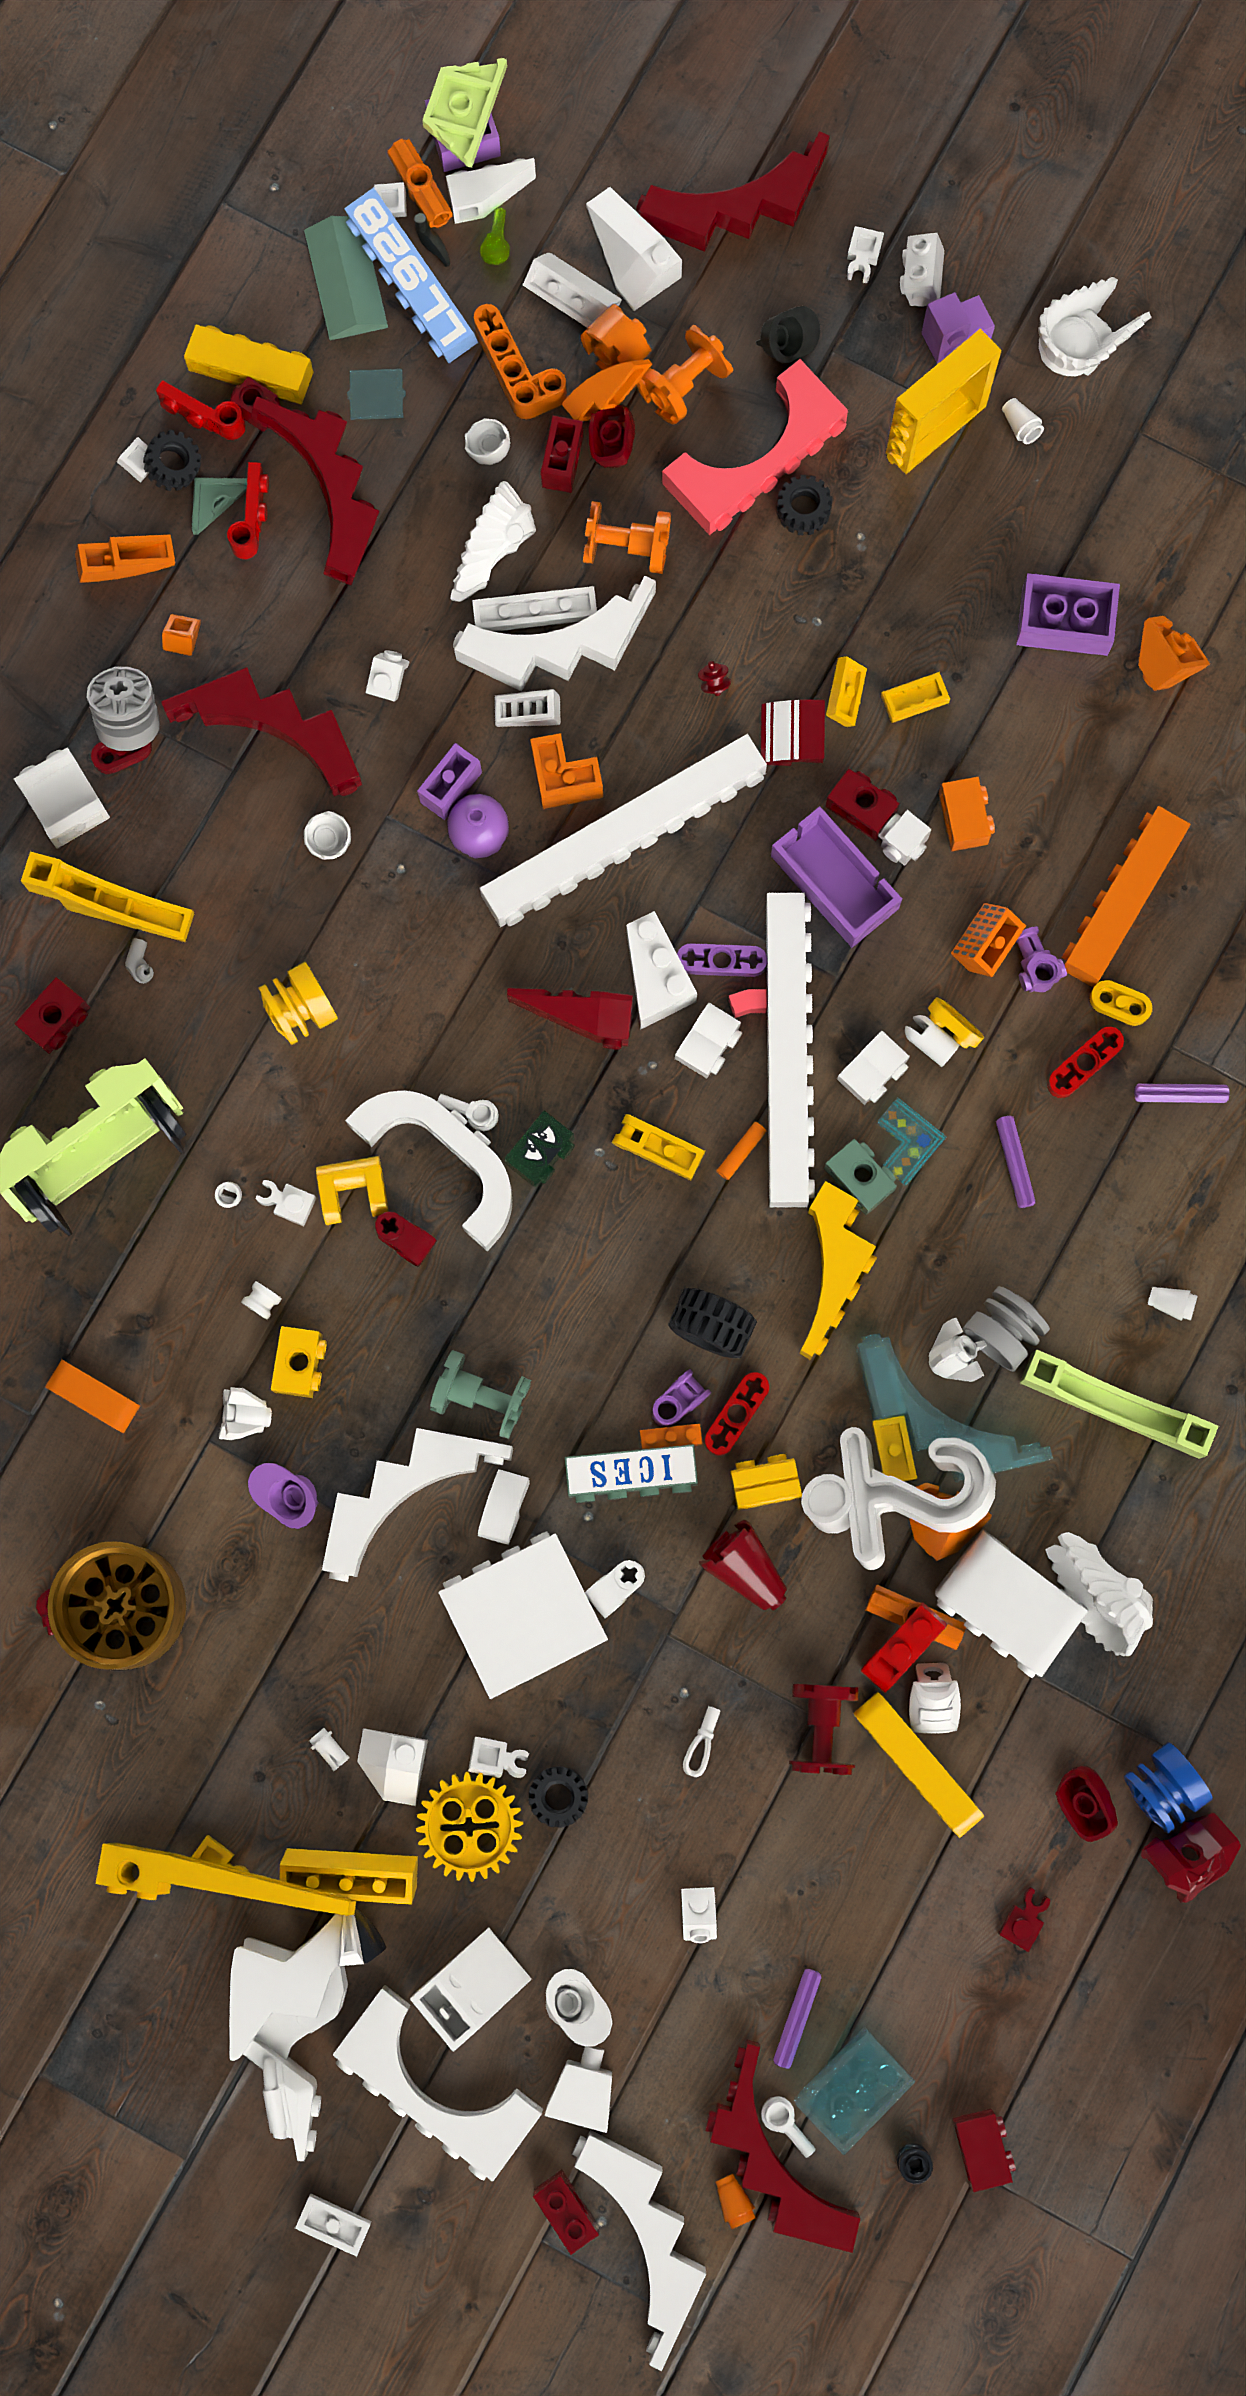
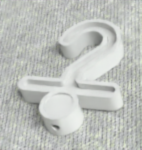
[801,1427,996,1570]

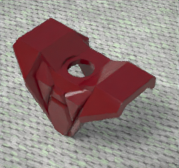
[1141,1813,1241,1903]

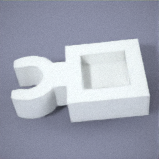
[847,226,884,283]
[255,1180,316,1227]
[468,1736,529,1778]

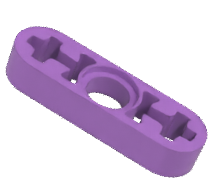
[677,944,767,977]

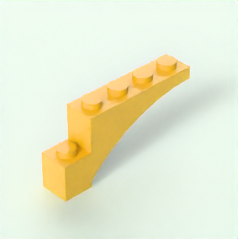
[21,851,194,942]
[799,1181,877,1360]

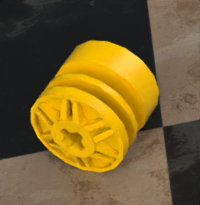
[258,962,338,1045]

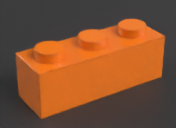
[640,1424,702,1449]

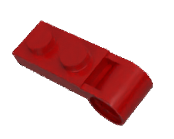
[156,380,246,440]
[227,462,269,559]
[860,1602,947,1693]

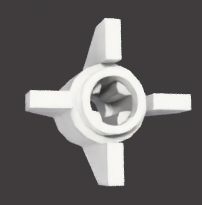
[929,1318,987,1382]
[219,1387,272,1440]

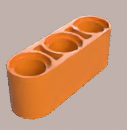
[45,1359,140,1434]

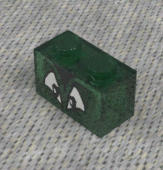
[504,1110,575,1187]

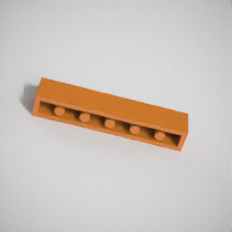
[1061,806,1191,988]

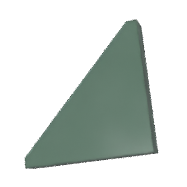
[192,477,247,535]

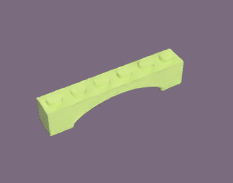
[1020,1350,1218,1459]

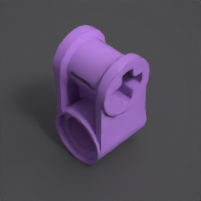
[652,1369,712,1428]

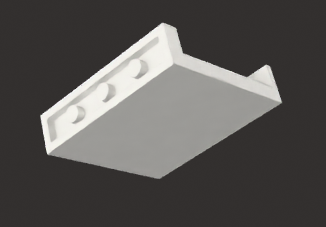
[439,1531,608,1699]

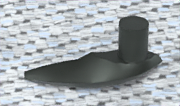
[414,213,450,267]

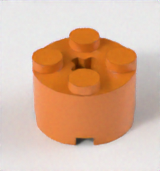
[581,304,651,370]

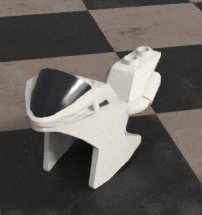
[229,1906,387,2161]

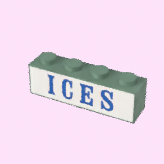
[565,1444,698,1503]

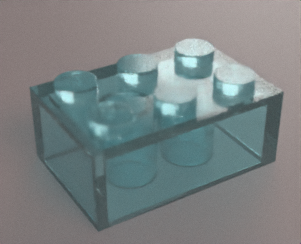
[794,2026,916,2155]

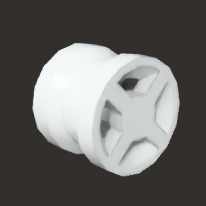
[241,1281,282,1320]

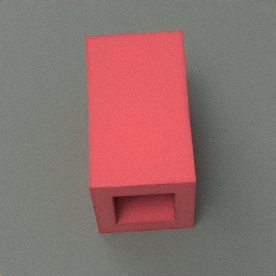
[728,989,767,1018]

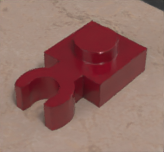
[998,1887,1050,1952]

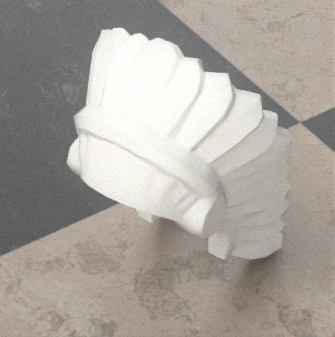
[1038,277,1152,377]
[450,481,536,602]
[1045,1532,1153,1656]

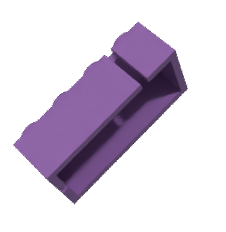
[771,807,902,948]

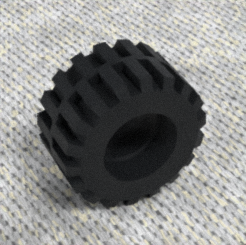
[668,1288,757,1358]

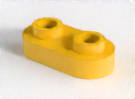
[1090,980,1152,1026]
[928,997,984,1049]

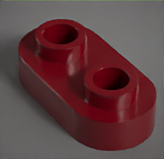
[91,742,152,774]

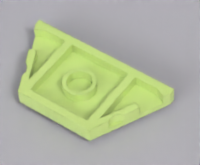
[422,58,507,168]

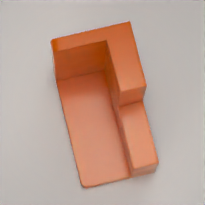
[530,733,603,809]

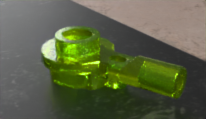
[480,208,510,265]

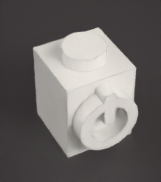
[878,810,931,866]

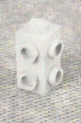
[900,233,944,307]

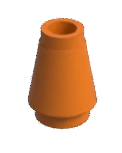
[715,2173,756,2229]

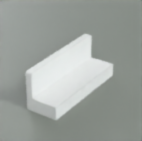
[523,253,622,328]

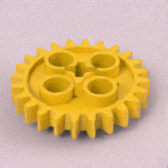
[416,1771,524,1882]

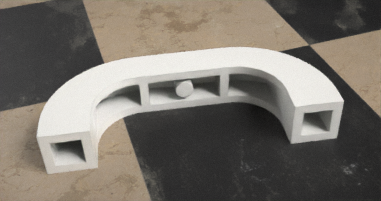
[345,1091,512,1251]

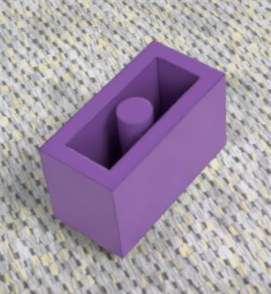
[417,743,482,820]

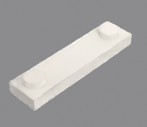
[472,586,597,632]

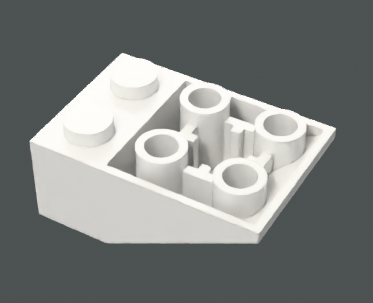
[410,1928,532,2052]

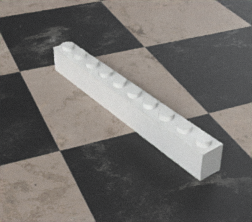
[480,734,767,927]
[766,893,815,1207]

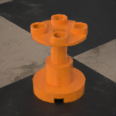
[636,325,733,425]
[583,501,671,574]

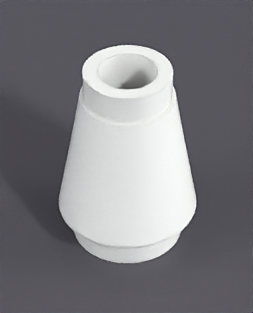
[1002,398,1044,444]
[1148,1287,1198,1321]

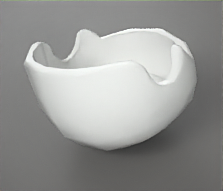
[465,418,510,465]
[304,811,351,860]

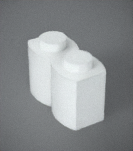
[675,1003,742,1078]
[837,1031,910,1105]

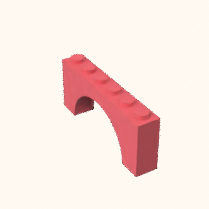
[662,359,848,535]

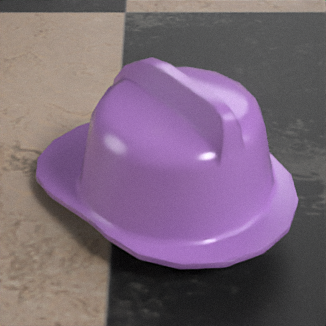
[248,1463,319,1529]

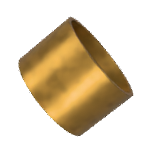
[48,1542,186,1670]

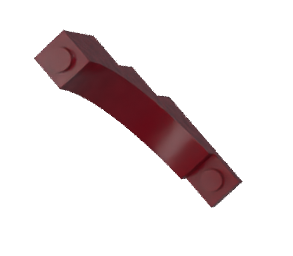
[636,131,830,252]
[161,667,362,796]

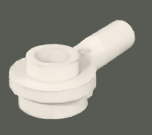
[437,1094,499,1131]
[761,2096,816,2158]

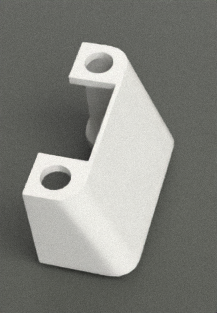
[935,1528,1089,1678]

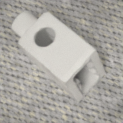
[545,2046,612,2133]

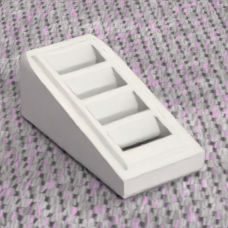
[495,689,561,727]

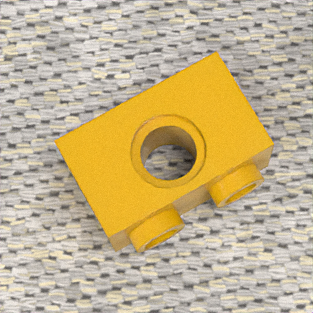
[271,1326,327,1398]

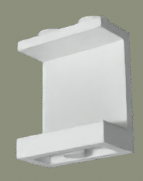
[14,747,110,849]

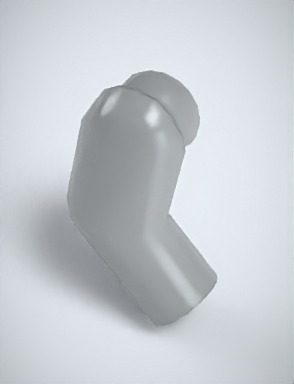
[125,938,154,984]

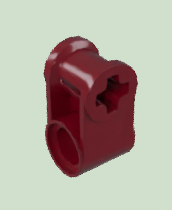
[375,1212,437,1267]

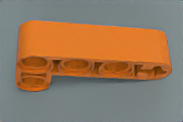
[474,304,567,420]

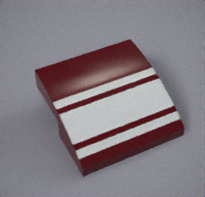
[760,700,825,766]

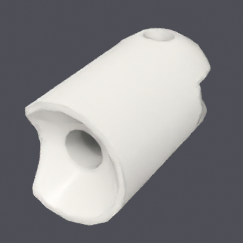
[905,1015,960,1067]

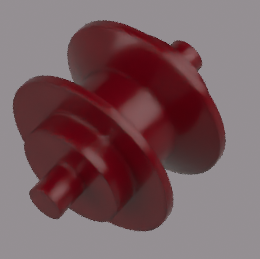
[698,661,731,696]

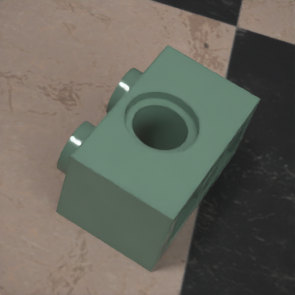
[824,1138,897,1215]

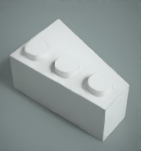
[626,911,697,1029]

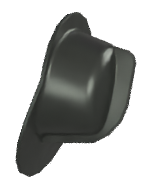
[756,306,820,364]

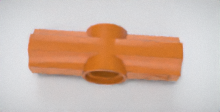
[387,139,453,228]
[865,1584,966,1650]

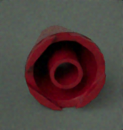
[699,1520,787,1611]

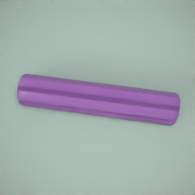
[1134,1084,1229,1103]
[996,1116,1035,1208]
[773,1969,821,2069]

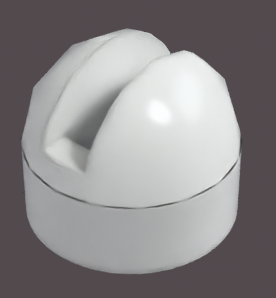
[215,1182,242,1208]

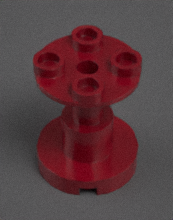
[789,1684,858,1775]

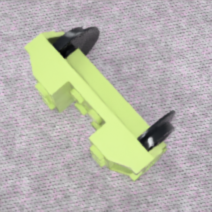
[0,1058,187,1236]

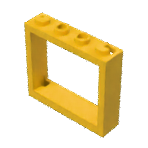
[886,328,1001,474]

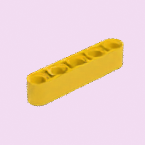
[853,1692,984,1838]

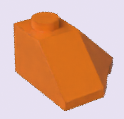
[1138,616,1210,691]
[909,1483,992,1561]

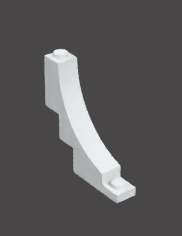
[453,576,656,691]
[322,1428,513,1582]
[572,2130,706,2371]

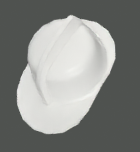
[546,1969,612,2046]

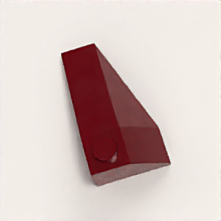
[507,988,633,1050]

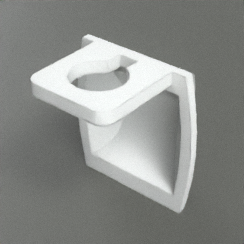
[909,1663,961,1733]

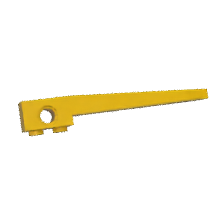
[96,1843,356,1916]

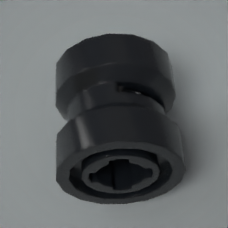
[896,2143,933,2184]

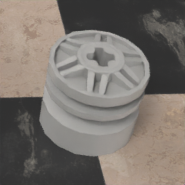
[87,667,160,751]
[962,1286,1050,1372]

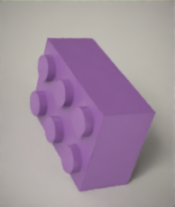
[1016,573,1120,656]

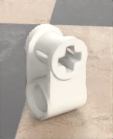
[585,1560,645,1618]

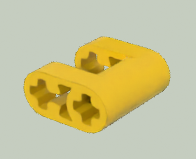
[316,1156,389,1225]

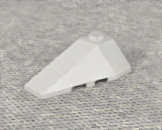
[586,187,682,311]

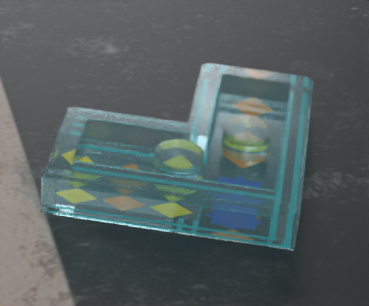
[877,1097,947,1186]

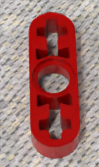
[1047,1027,1124,1098]
[705,1372,769,1456]

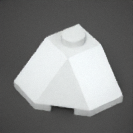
[357,1729,428,1806]

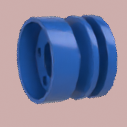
[1124,1742,1213,1833]

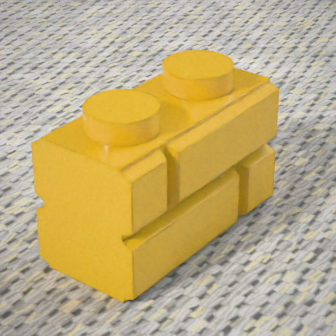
[730,1454,802,1510]

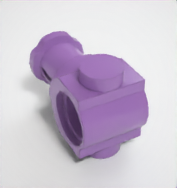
[1015,926,1067,993]

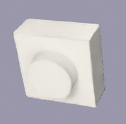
[374,182,407,217]
[117,437,161,483]

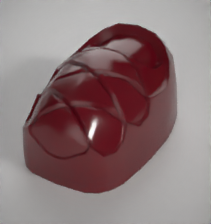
[589,404,635,468]
[1055,1766,1118,1842]

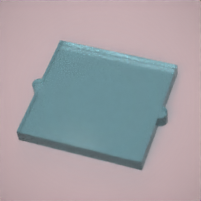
[347,369,406,420]

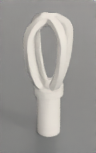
[683,1706,720,1777]

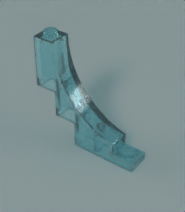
[856,1334,1053,1483]

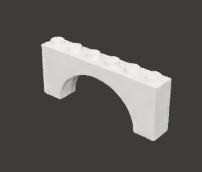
[333,1985,543,2182]

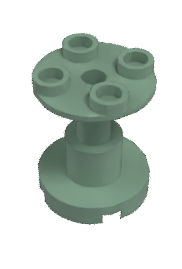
[430,1350,532,1439]

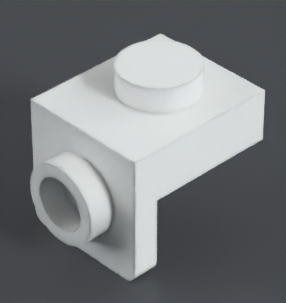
[366,650,409,701]
[681,1887,717,1943]

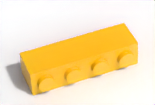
[184,324,313,405]
[279,1848,418,1905]

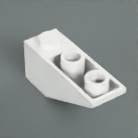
[446,158,536,224]

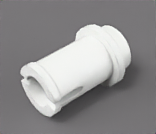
[309,1728,350,1771]

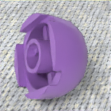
[447,794,509,858]

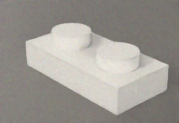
[295,2194,372,2257]

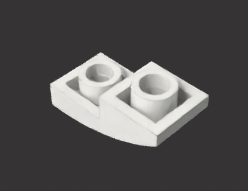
[478,1469,530,1545]

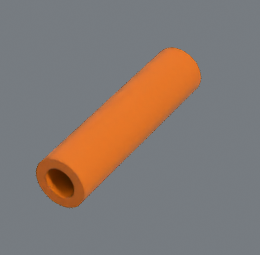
[716,1122,767,1180]

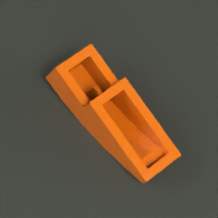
[562,359,652,421]
[75,535,175,583]

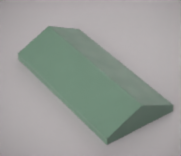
[304,216,388,341]

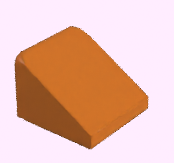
[162,614,201,656]

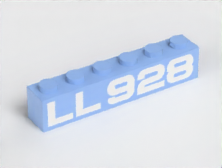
[344,187,478,363]

